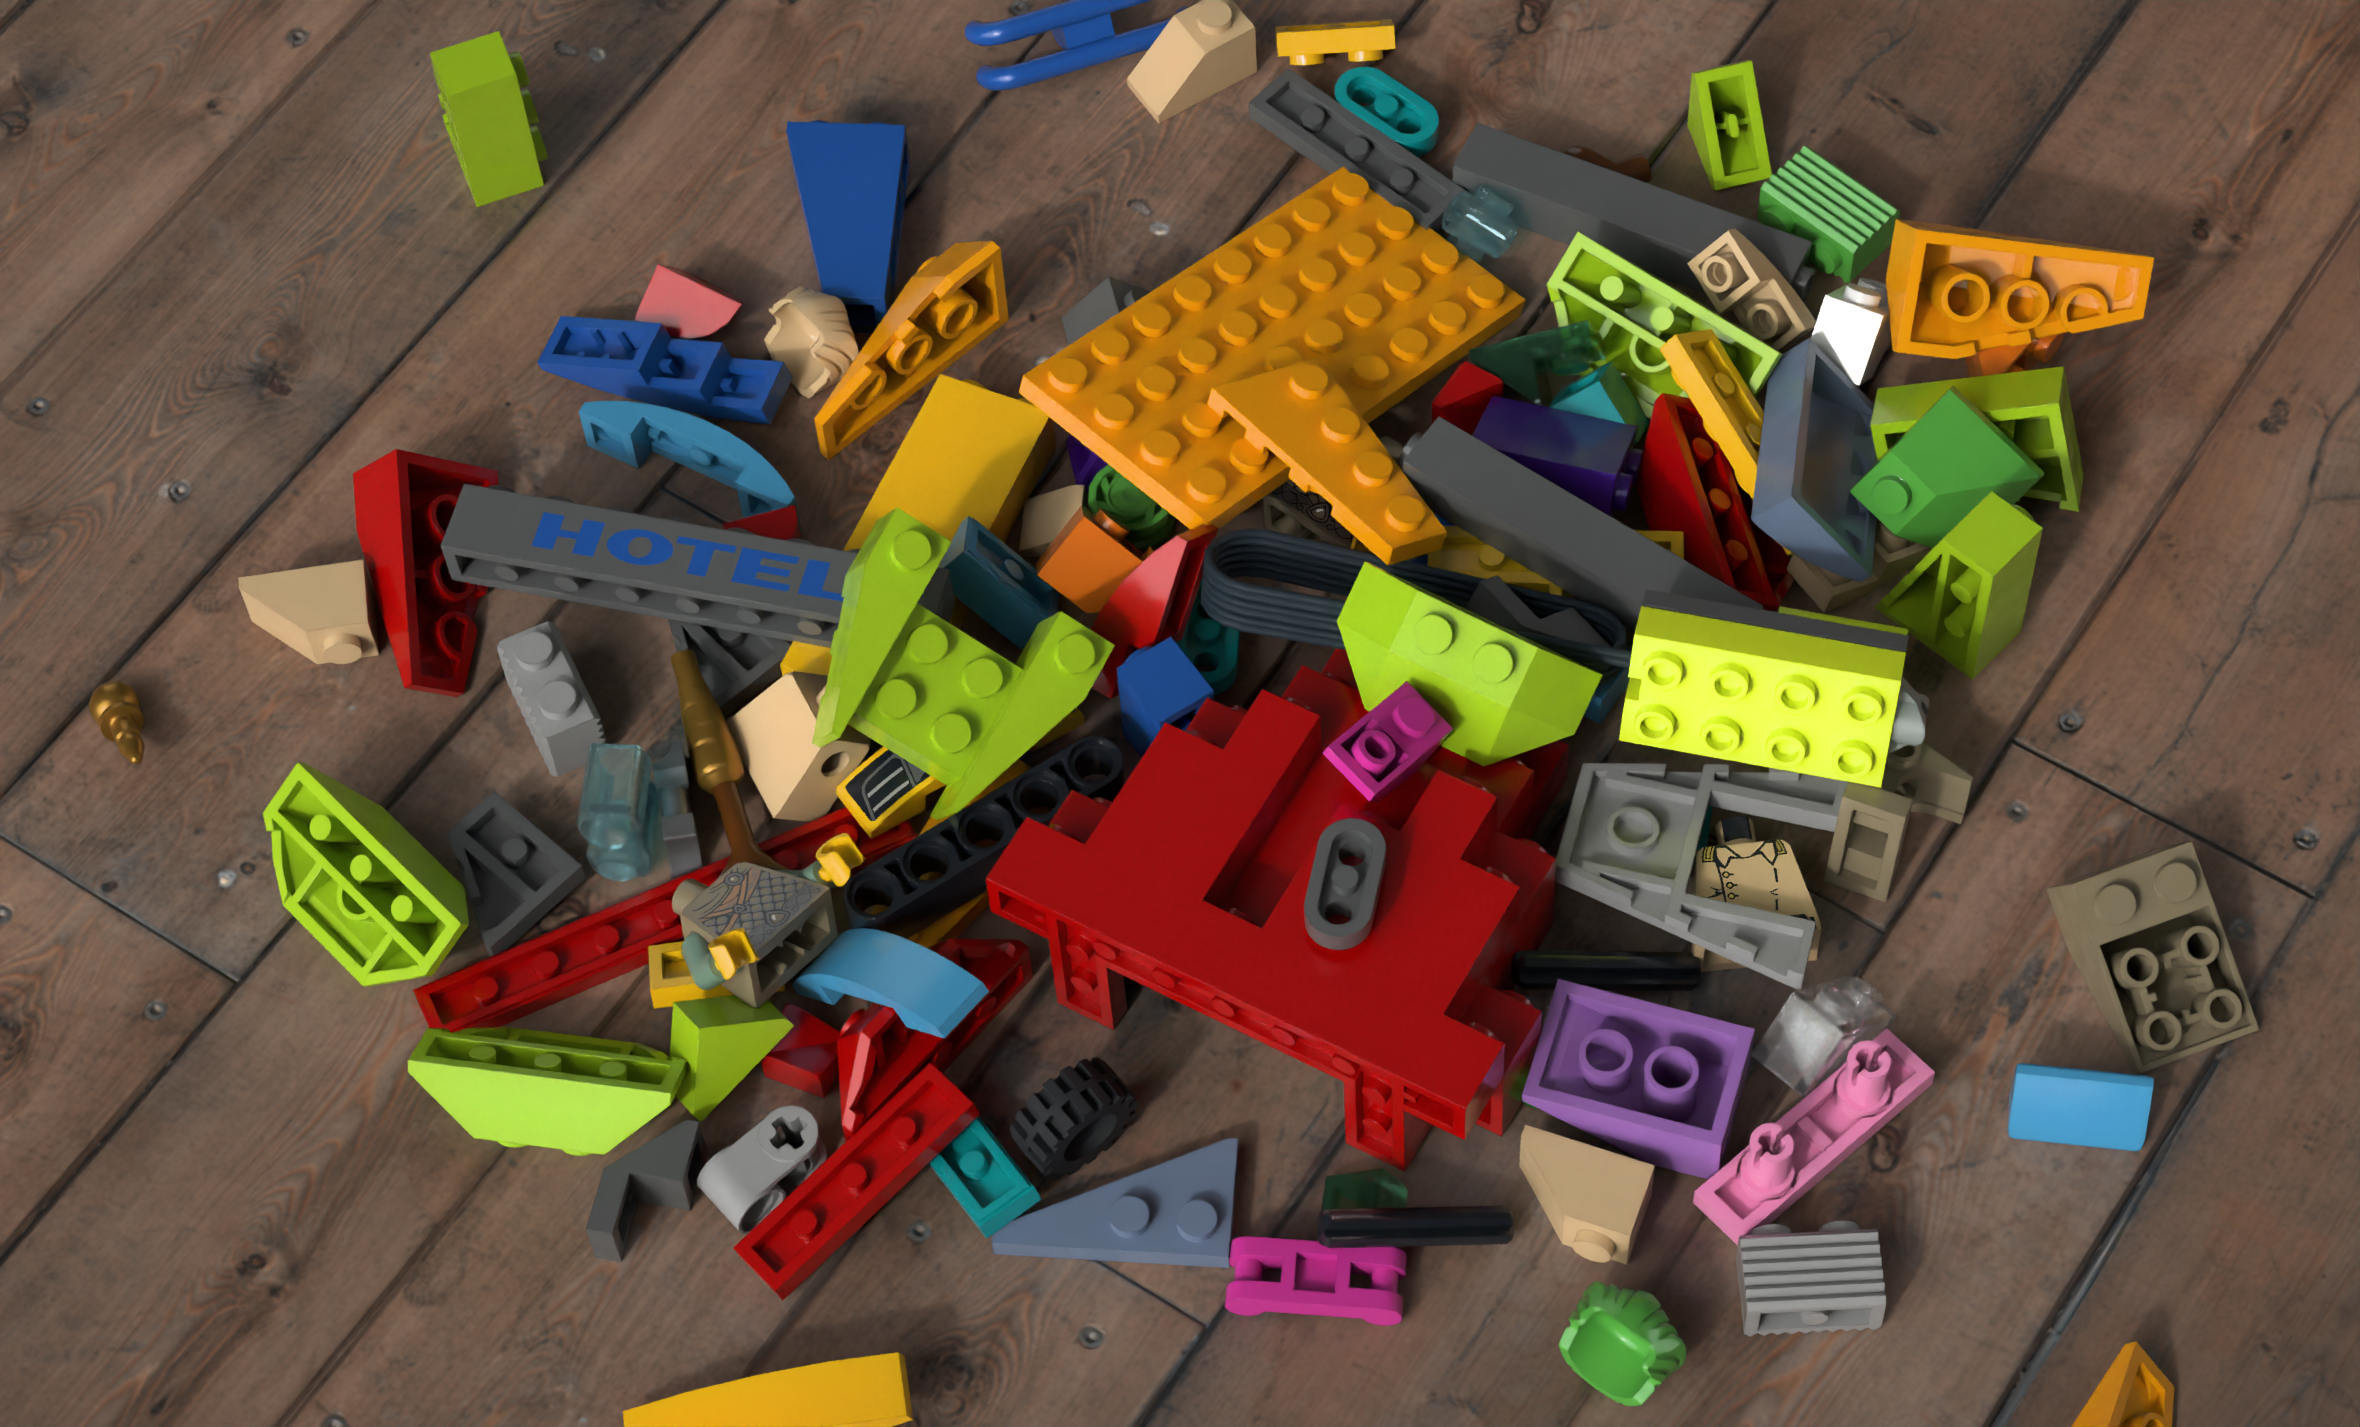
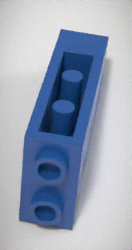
[786,120,910,333]

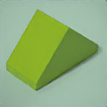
[1687,60,1772,191]
[669,995,794,1122]

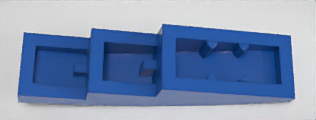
[537,316,793,425]

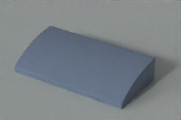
[1751,338,1877,582]

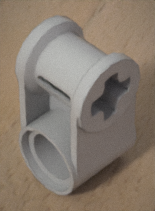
[697,1105,828,1234]

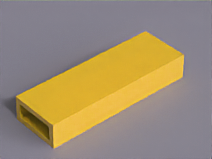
[780,374,1056,676]

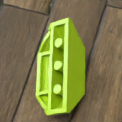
[1546,232,1783,419]
[1337,561,1603,766]
[263,762,469,987]
[408,1027,687,1156]

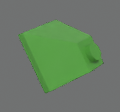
[1849,385,2045,548]

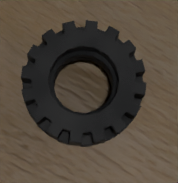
[1010,1057,1138,1180]

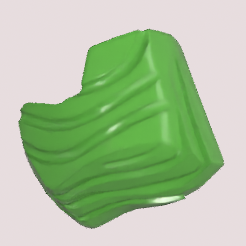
[1559,1281,1687,1406]

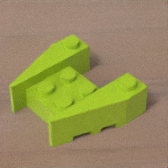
[812,507,1115,821]

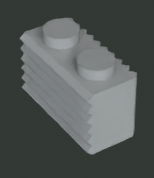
[497,621,610,777]
[1736,1221,1886,1336]

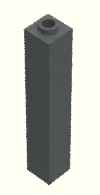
[1452,123,1816,303]
[1399,416,1764,632]

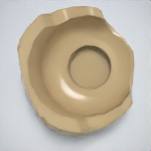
[764,286,859,399]

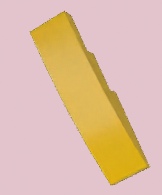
[623,1352,913,1427]

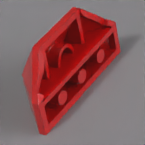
[1636,393,1794,612]
[837,939,1033,1141]

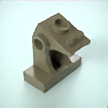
[1824,742,1973,903]

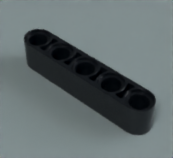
[844,736,1125,939]

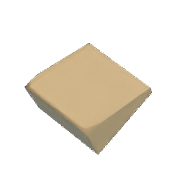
[1019,485,1087,557]

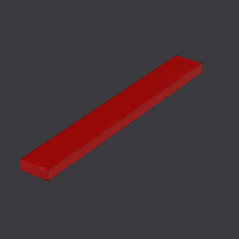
[413,807,917,1033]

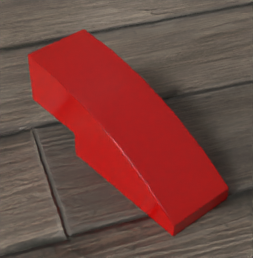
[1090,524,1219,699]

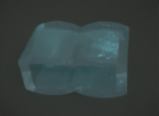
[577,743,659,881]

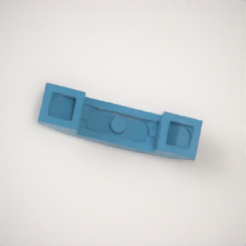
[578,401,801,532]
[792,928,989,1039]

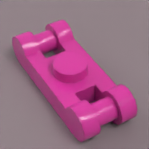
[1225,1236,1407,1326]

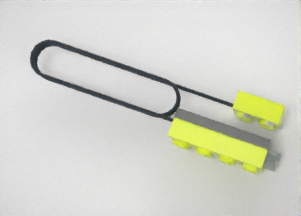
[1201,528,1930,788]

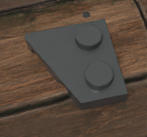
[668,619,791,719]
[447,791,586,956]

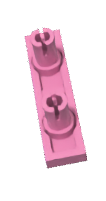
[1693,1028,1935,1246]

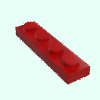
[733,1062,980,1301]

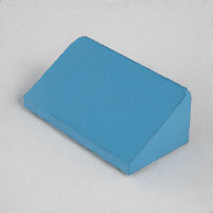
[938,516,1059,650]
[2007,1063,2154,1151]

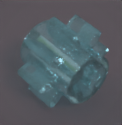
[1442,184,1517,264]

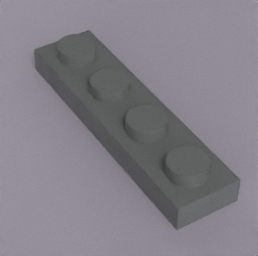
[1249,68,1466,233]

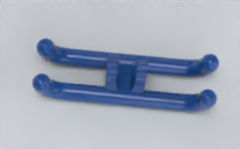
[965,0,1189,91]

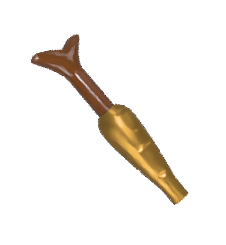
[670,649,789,878]

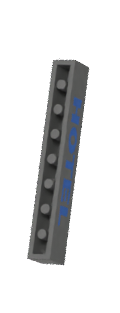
[441,484,955,648]

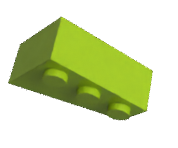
[430,31,548,207]
[1870,366,2084,512]
[1874,491,2043,680]

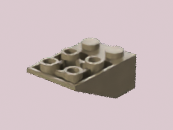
[2047,841,2259,1074]

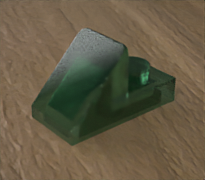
[1469,320,1606,407]

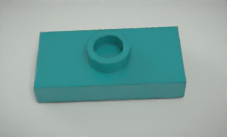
[928,1116,1042,1239]

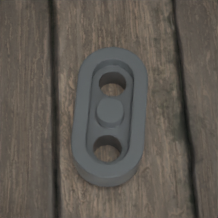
[1304,818,1386,950]

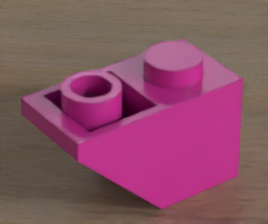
[1322,681,1453,802]

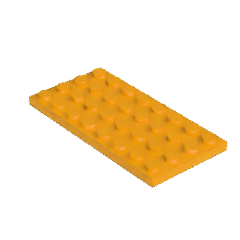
[1019,166,1526,530]

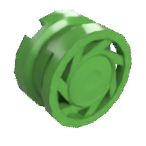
[1088,464,1176,553]

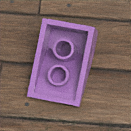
[1522,979,1755,1179]

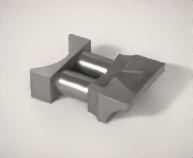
[652,739,702,879]

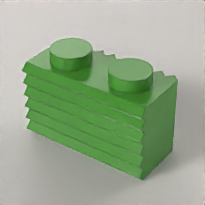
[1757,145,1901,283]

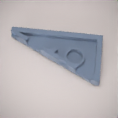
[992,1138,1239,1268]

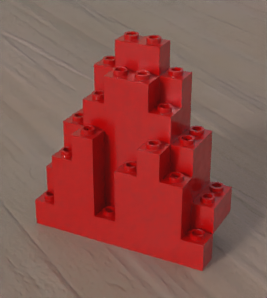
[986,648,1569,1172]

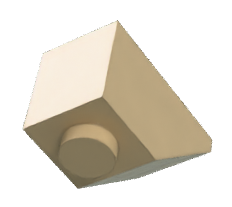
[1127,0,1257,124]
[238,559,379,664]
[1519,1125,1655,1265]

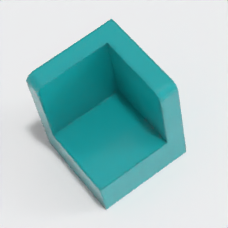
[1549,361,1649,445]

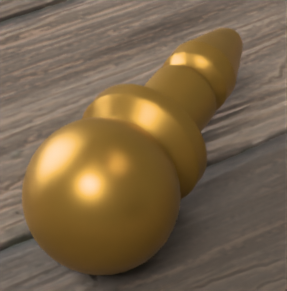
[89,681,145,765]

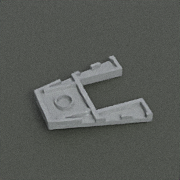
[1555,763,1848,990]

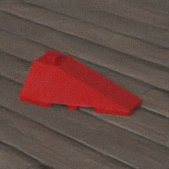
[353,449,499,697]

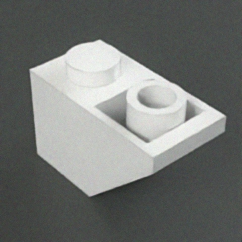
[1811,278,1891,386]

